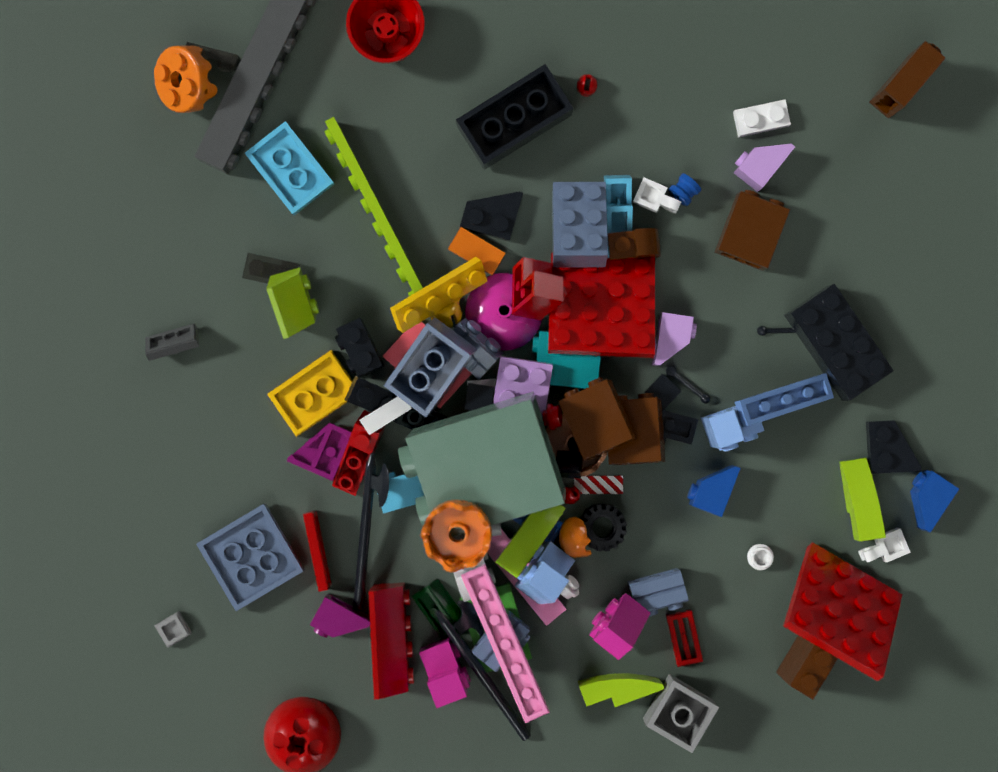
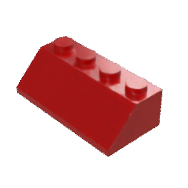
[369,583,414,700]

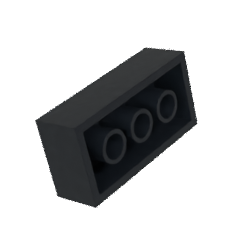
[456,64,574,170]
[784,283,894,401]

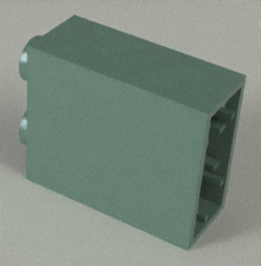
[398,391,566,537]

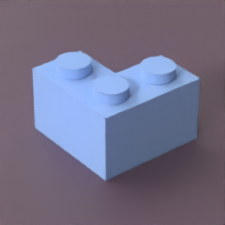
[701,406,764,452]
[515,542,575,604]

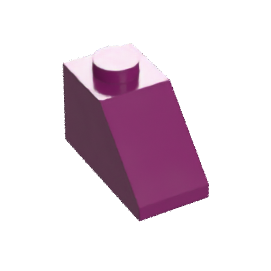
[310,593,370,638]

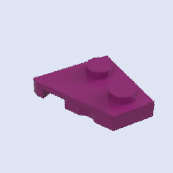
[287,423,352,481]

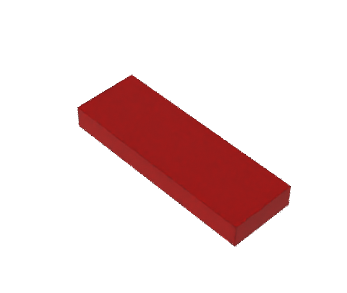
[303,510,332,592]

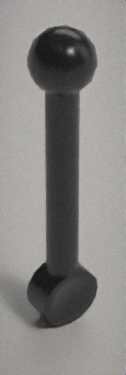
[757,326,796,336]
[665,366,710,404]

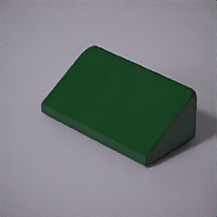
[411,579,461,639]

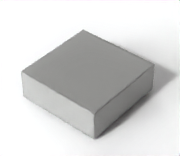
[154,611,192,648]

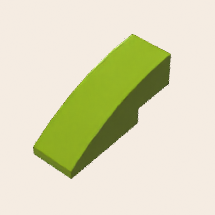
[839,458,886,542]
[495,505,566,578]
[578,673,664,707]

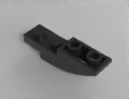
[344,376,449,430]

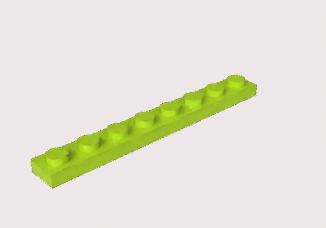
[324,117,423,296]

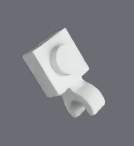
[633,177,681,214]
[858,528,911,562]

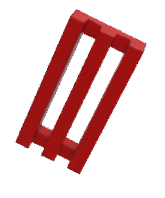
[666,609,703,667]

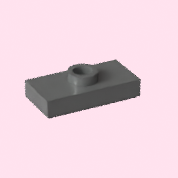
[145,324,199,361]

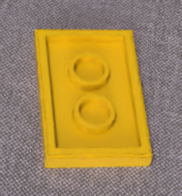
[267,350,353,437]

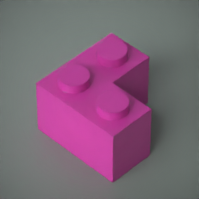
[589,593,651,660]
[419,637,471,708]

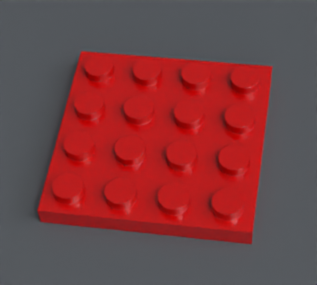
[548,253,655,358]
[783,542,903,681]

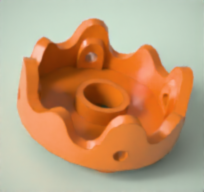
[154,46,217,113]
[421,499,492,572]

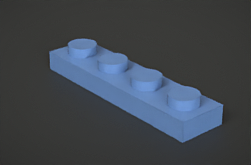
[735,373,834,427]

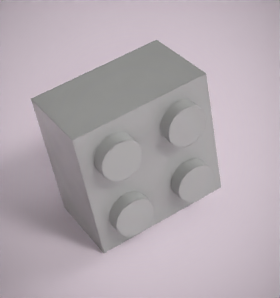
[643,674,719,753]

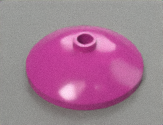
[465,273,542,351]

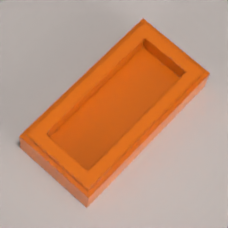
[448,227,506,276]

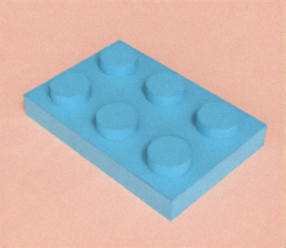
[245,121,334,216]

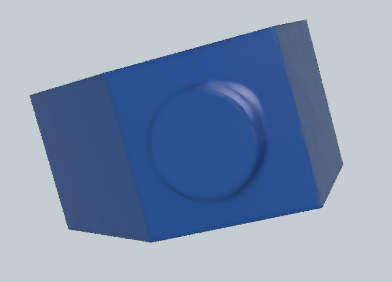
[687,465,741,517]
[910,470,959,532]

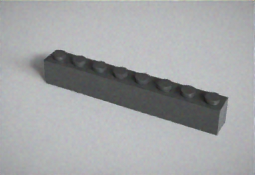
[194,0,317,175]

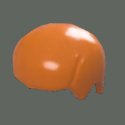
[559,517,592,558]

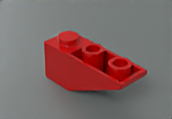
[332,410,386,496]

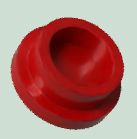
[543,404,562,431]

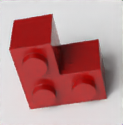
[512,257,566,320]

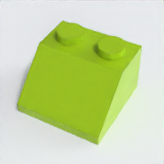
[266,268,319,339]

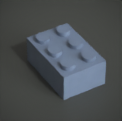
[552,182,608,267]
[384,317,478,417]

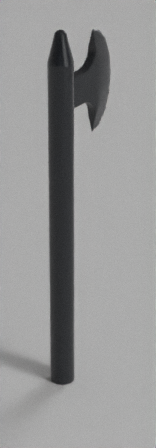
[353,453,389,610]
[436,600,531,741]

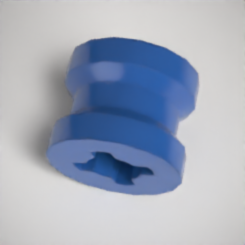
[668,173,701,206]

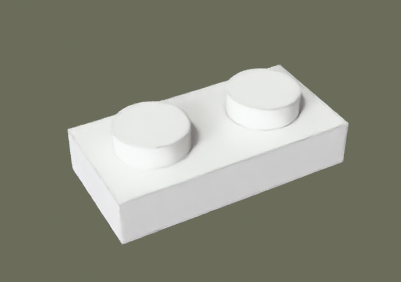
[733,100,791,137]

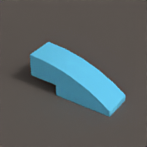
[604,175,633,258]

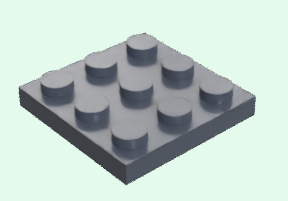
[196,503,305,611]

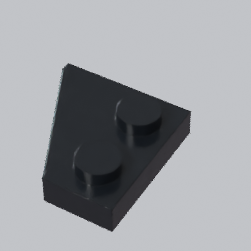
[460,191,523,242]
[866,420,922,474]

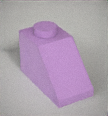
[734,144,795,192]
[652,312,697,366]

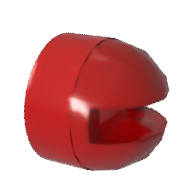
[576,74,598,97]

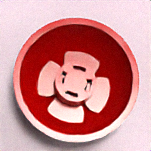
[346,0,424,64]
[263,697,341,772]

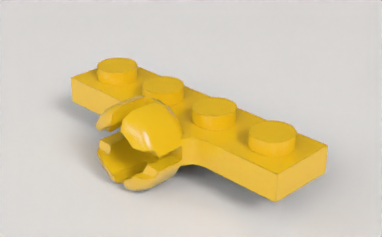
[390,257,487,333]

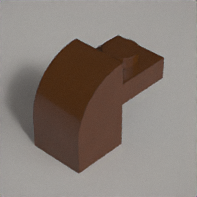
[607,228,661,261]

